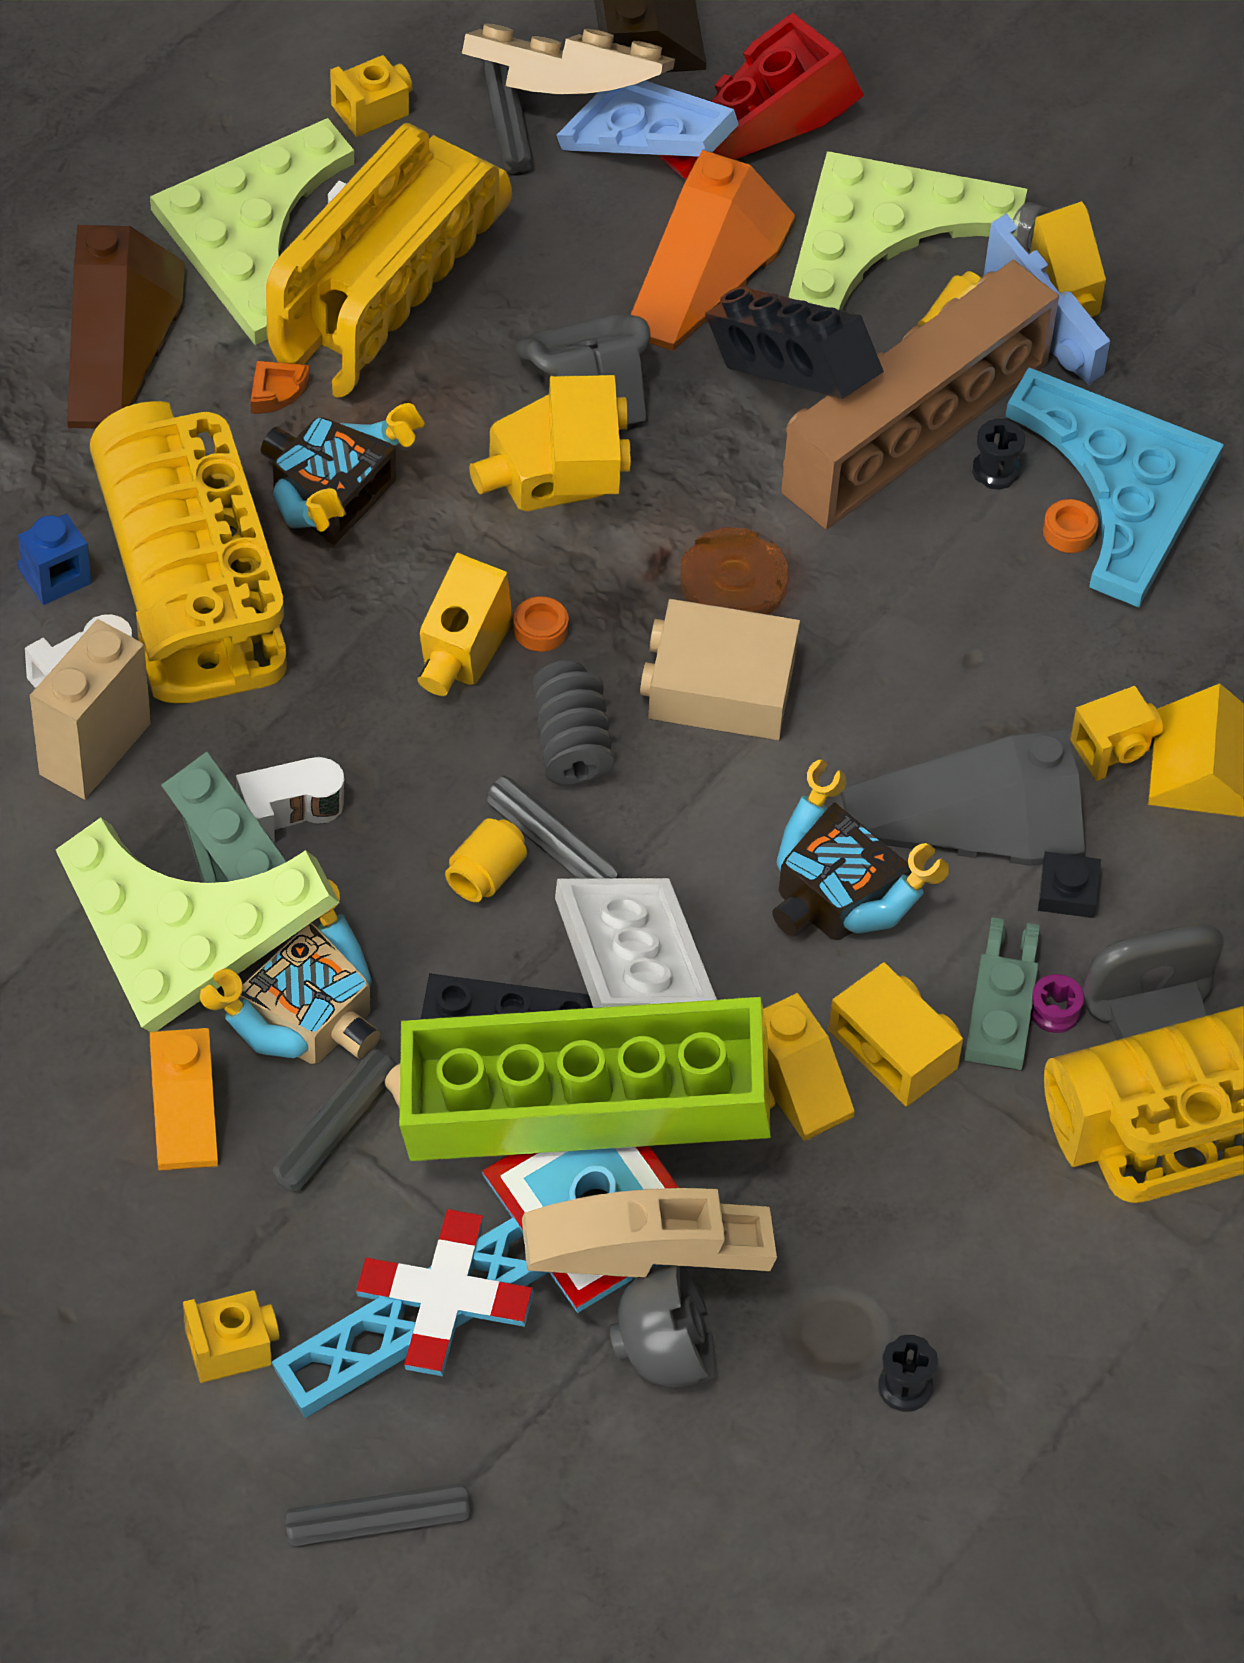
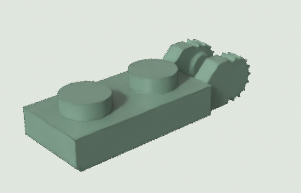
[964,917,1040,1070]

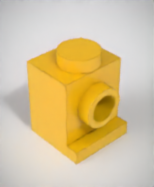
[330,55,413,137]
[1070,686,1163,781]
[183,1290,279,1383]

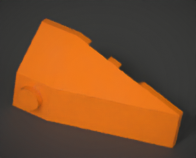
[631,150,795,351]

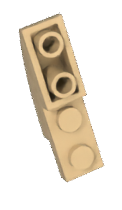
[462,24,675,94]
[522,1188,777,1278]

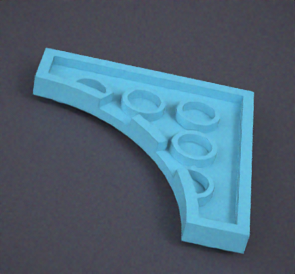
[1005,368,1224,607]

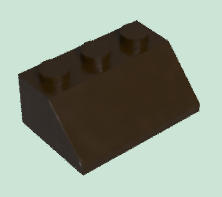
[594,0,706,72]

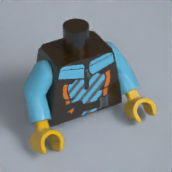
[260,403,425,545]
[772,760,949,940]

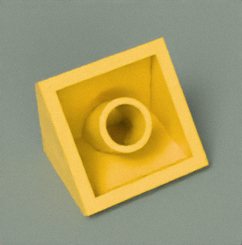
[1148,683,1244,817]

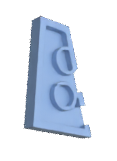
[556,80,739,157]
[983,213,1110,385]

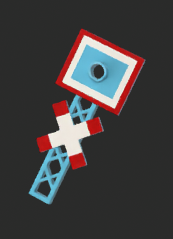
[272,1146,679,1418]

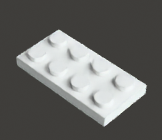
[555,878,717,1008]

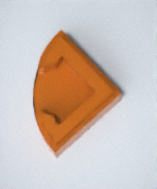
[250,361,310,414]

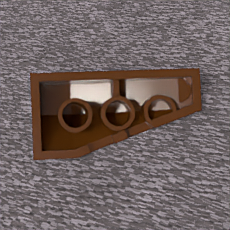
[67,225,185,429]

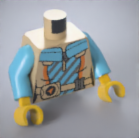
[200,879,381,1064]

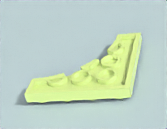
[150,118,354,345]
[788,151,1027,311]
[56,817,340,1032]

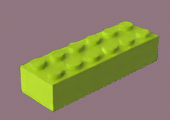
[399,997,771,1161]

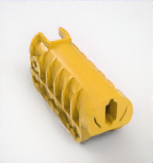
[266,123,512,398]
[90,401,287,703]
[1044,1006,1244,1203]

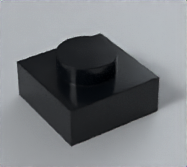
[1038,852,1101,918]

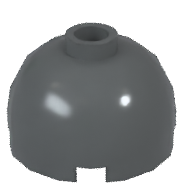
[610,1265,717,1388]

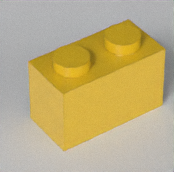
[549,375,631,495]
[828,962,963,1107]

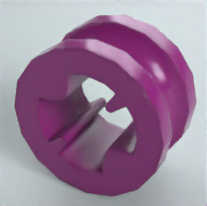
[1031,974,1084,1033]

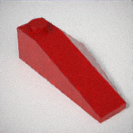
[659,12,864,179]

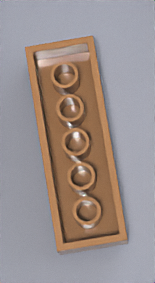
[781,260,1059,530]

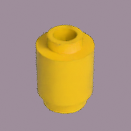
[445,818,527,902]

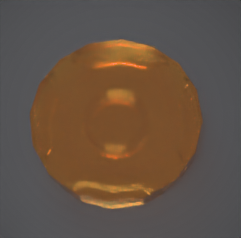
[680,527,788,615]

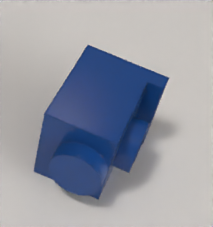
[17,513,92,605]

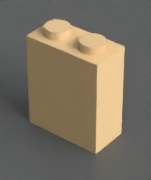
[640,599,800,740]
[30,618,151,800]

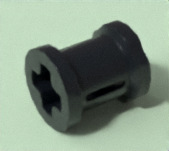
[972,419,1025,490]
[878,1335,938,1412]

